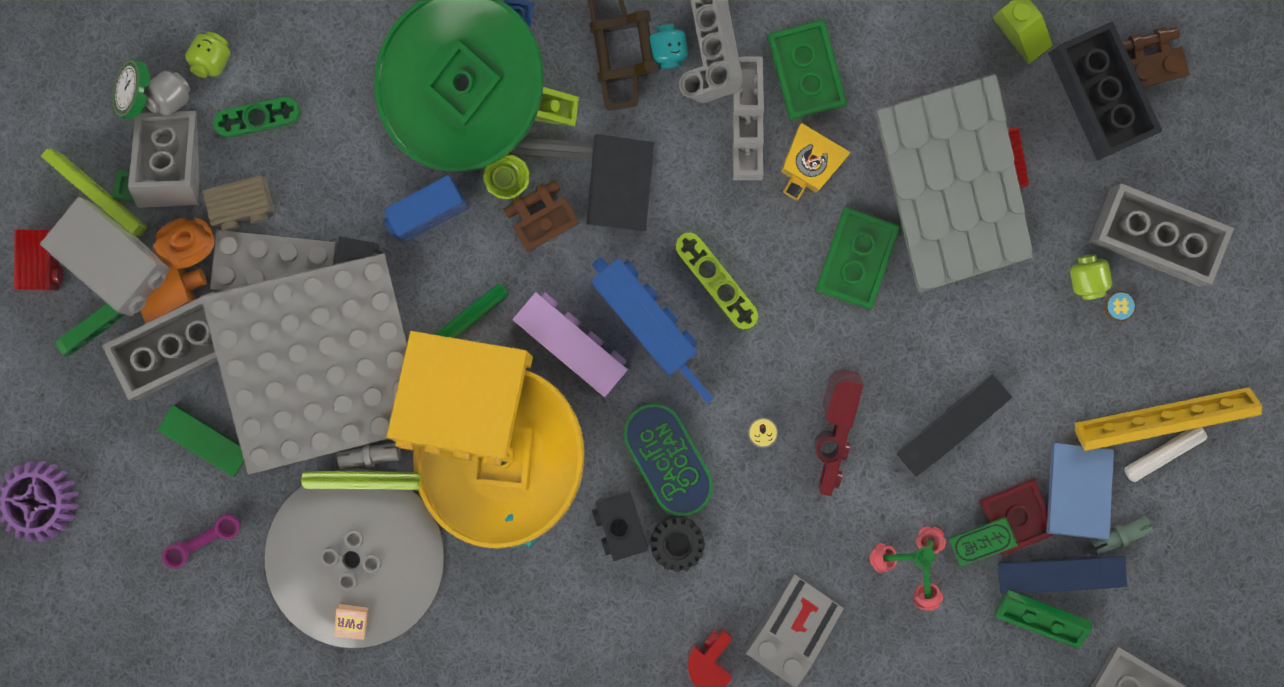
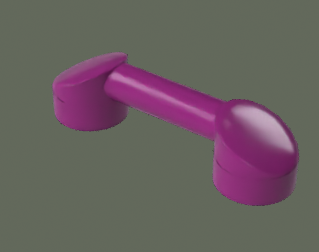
[162,513,241,569]

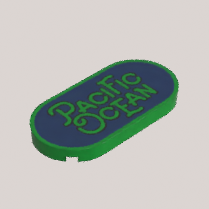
[624,404,713,516]

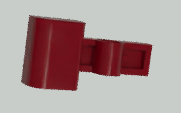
[814,369,864,497]

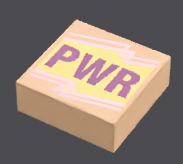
[334,604,368,640]

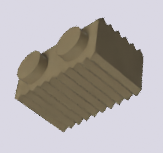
[202,175,275,231]

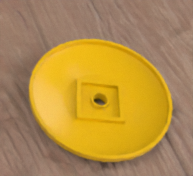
[413,370,584,548]

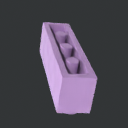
[512,292,628,397]

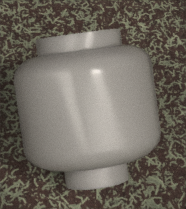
[144,71,190,116]

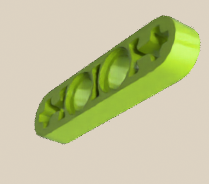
[675,233,758,330]

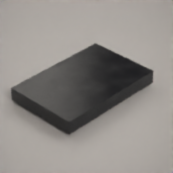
[586,134,654,231]

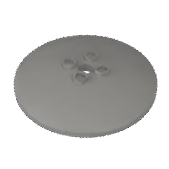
[265,468,445,648]

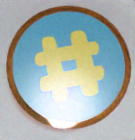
[1103,291,1136,321]

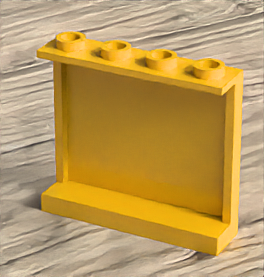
[387,331,533,466]

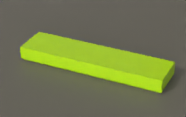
[41,148,147,237]

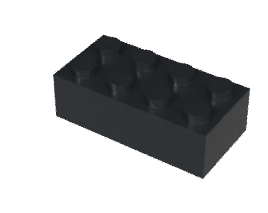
[1048,21,1163,161]

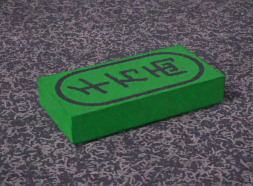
[949,516,1018,567]

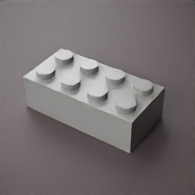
[1089,183,1234,287]
[102,292,218,400]

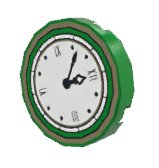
[112,59,150,119]

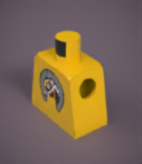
[781,123,850,201]

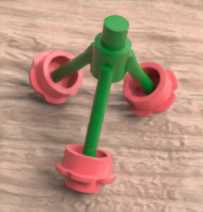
[870,526,946,611]

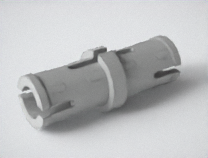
[337,442,401,469]

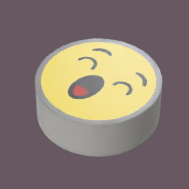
[748,418,778,448]

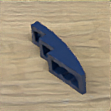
[998,556,1128,593]

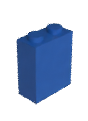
[383,175,469,242]

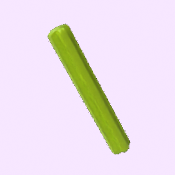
[301,471,421,490]

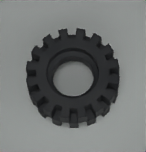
[651,516,705,572]

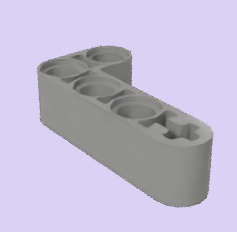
[679,0,743,103]

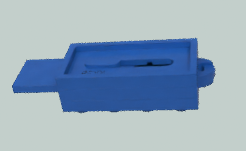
[590,257,714,403]

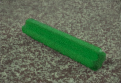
[434,283,509,338]

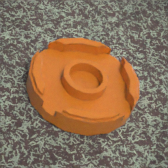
[153,217,215,269]

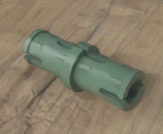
[1089,516,1153,557]

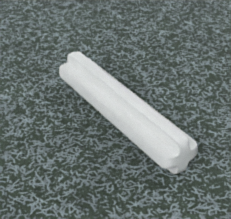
[1124,427,1207,482]

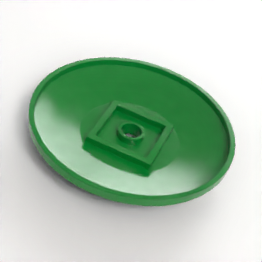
[374,0,544,172]

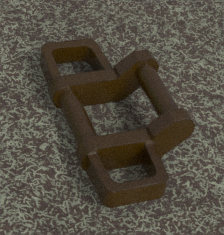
[588,0,659,111]

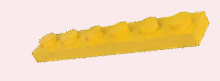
[1075,387,1262,451]

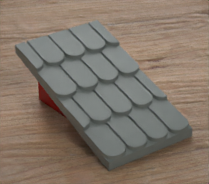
[875,74,1033,293]

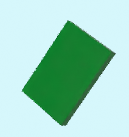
[766,19,848,122]
[815,206,901,310]

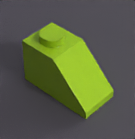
[993,0,1053,65]
[534,87,579,126]

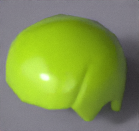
[483,154,530,199]

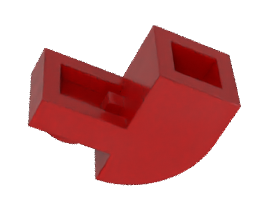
[687,627,732,687]

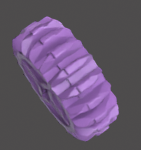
[0,461,79,542]

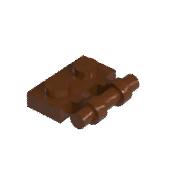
[1122,27,1190,88]
[503,180,580,253]

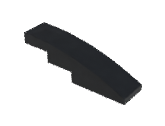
[897,374,1012,477]

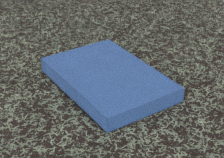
[1046,443,1114,540]

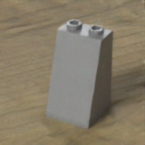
[40,197,170,317]

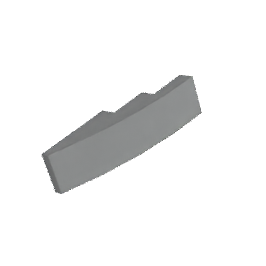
[732,57,764,180]

